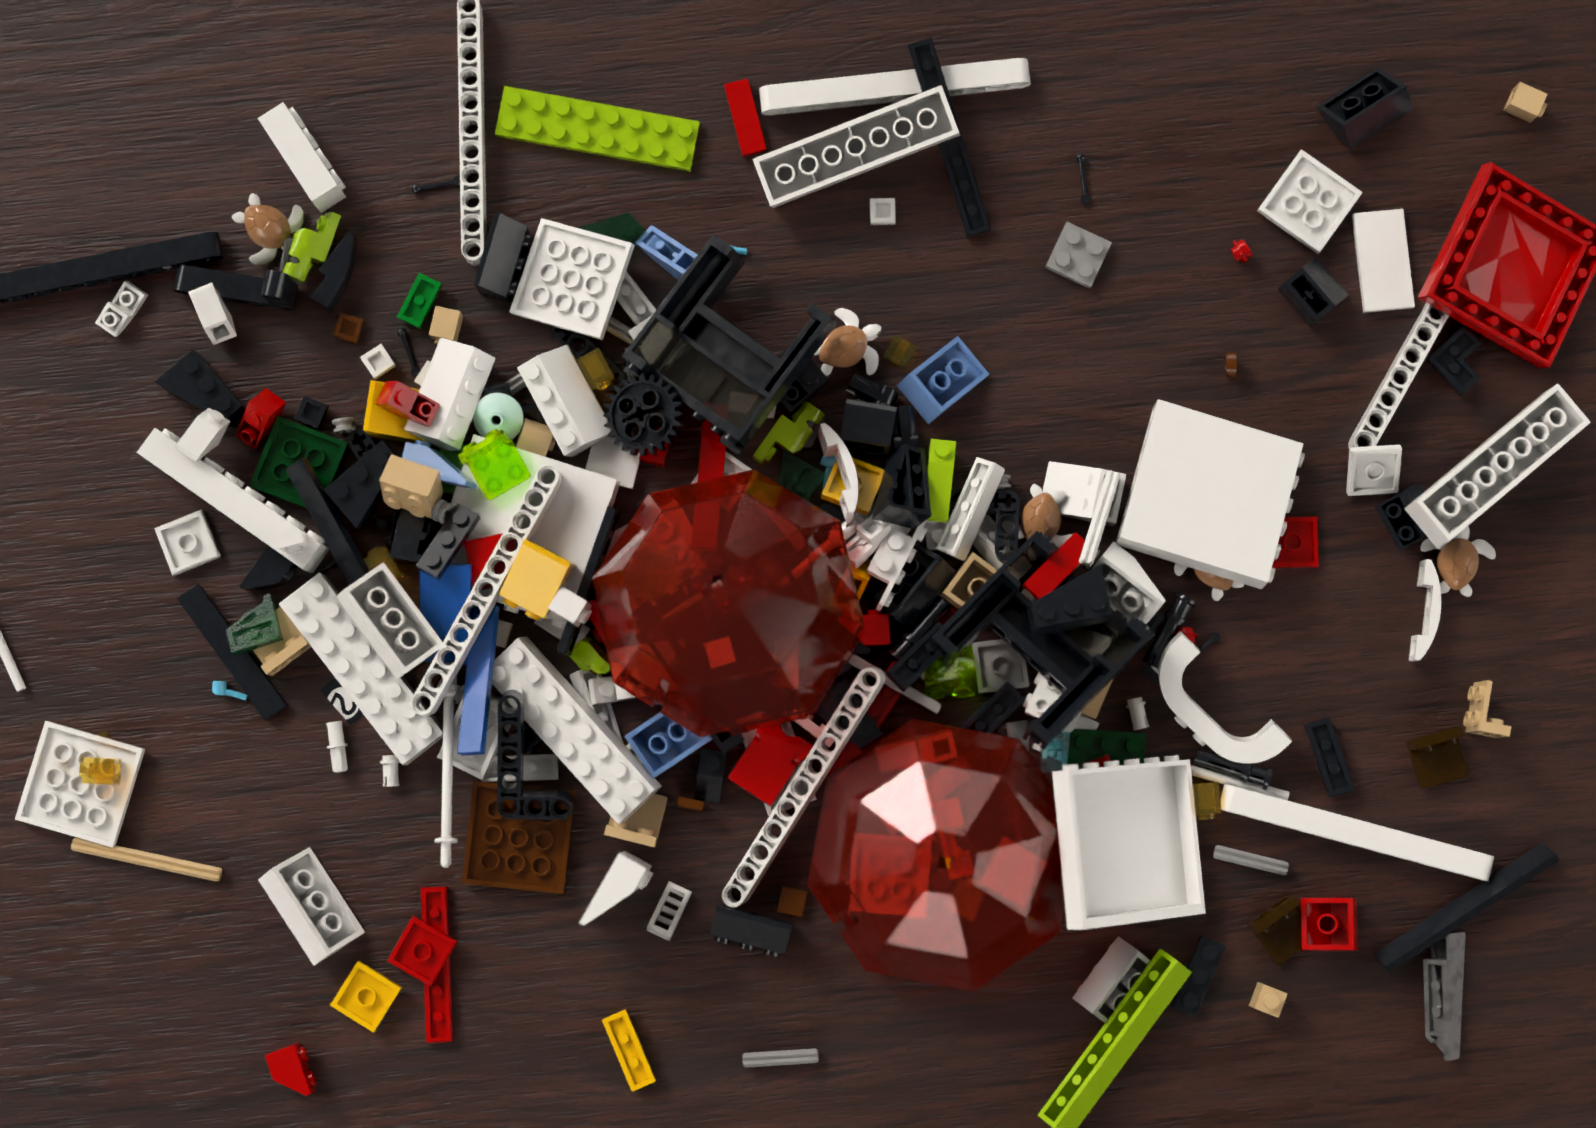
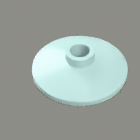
[473,393,524,443]

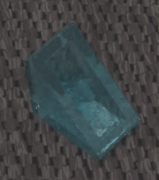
[1040,732,1070,773]

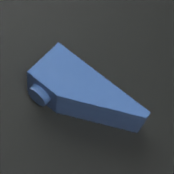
[635,225,697,281]
[402,440,477,490]

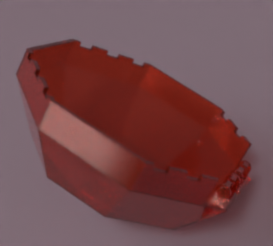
[592,469,866,737]
[807,718,1065,992]

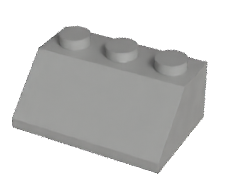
[1073,936,1151,1023]

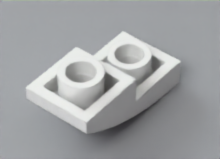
[95,281,148,337]

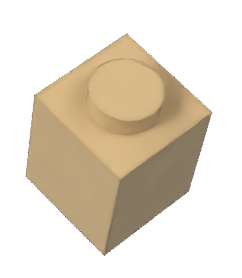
[1503,82,1547,123]
[429,306,463,345]
[516,418,556,457]
[1249,982,1287,1018]

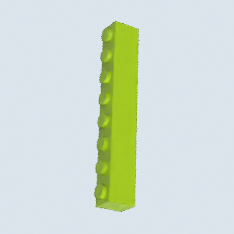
[1038,949,1192,1128]

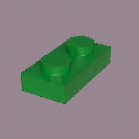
[397,273,443,330]

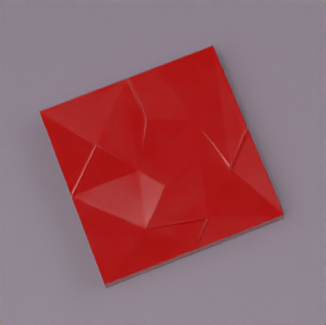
[1418,162,1596,369]

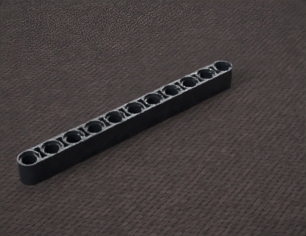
[0,232,223,305]

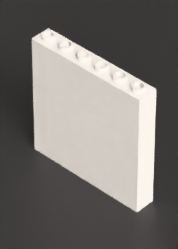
[1116,399,1305,589]
[451,434,621,629]
[1052,755,1206,930]

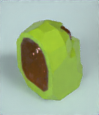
[570,637,612,676]

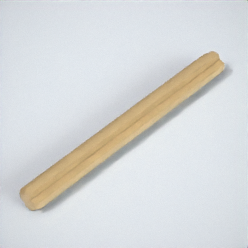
[71,837,222,881]

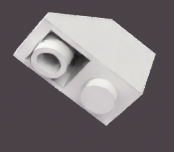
[189,283,237,345]

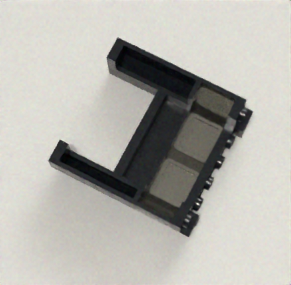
[622,234,837,455]
[930,531,1155,750]

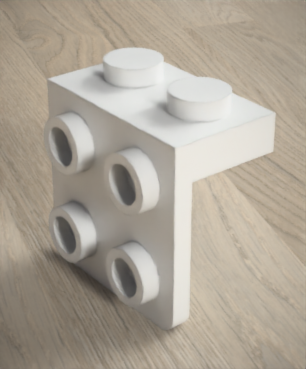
[1023,672,1083,732]

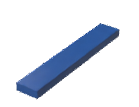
[457,605,500,756]

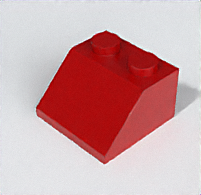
[1301,898,1358,951]

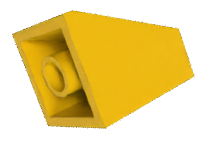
[363,380,429,443]
[498,539,575,621]

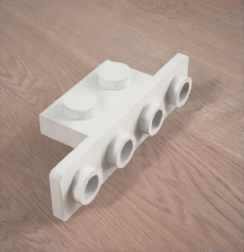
[866,520,928,611]

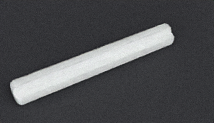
[1079,470,1120,566]

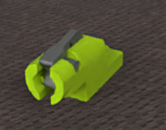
[279,212,341,283]
[753,401,825,465]

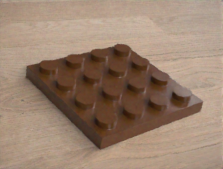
[461,781,576,894]

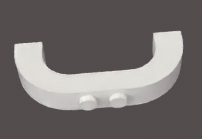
[1158,631,1292,764]

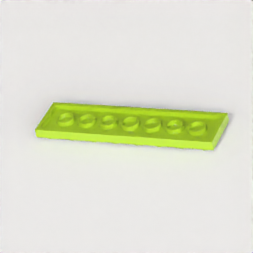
[495,86,700,172]

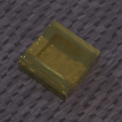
[883,335,917,370]

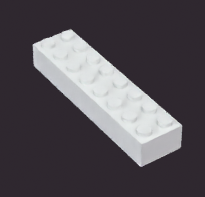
[753,85,960,208]
[1404,384,1591,548]
[137,428,330,573]
[279,573,443,765]
[492,636,662,824]

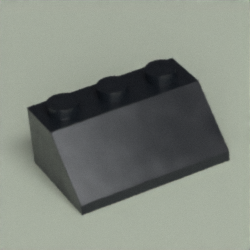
[1317,67,1413,149]
[474,212,532,302]
[865,542,957,632]
[710,903,793,957]

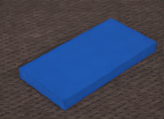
[420,563,472,665]

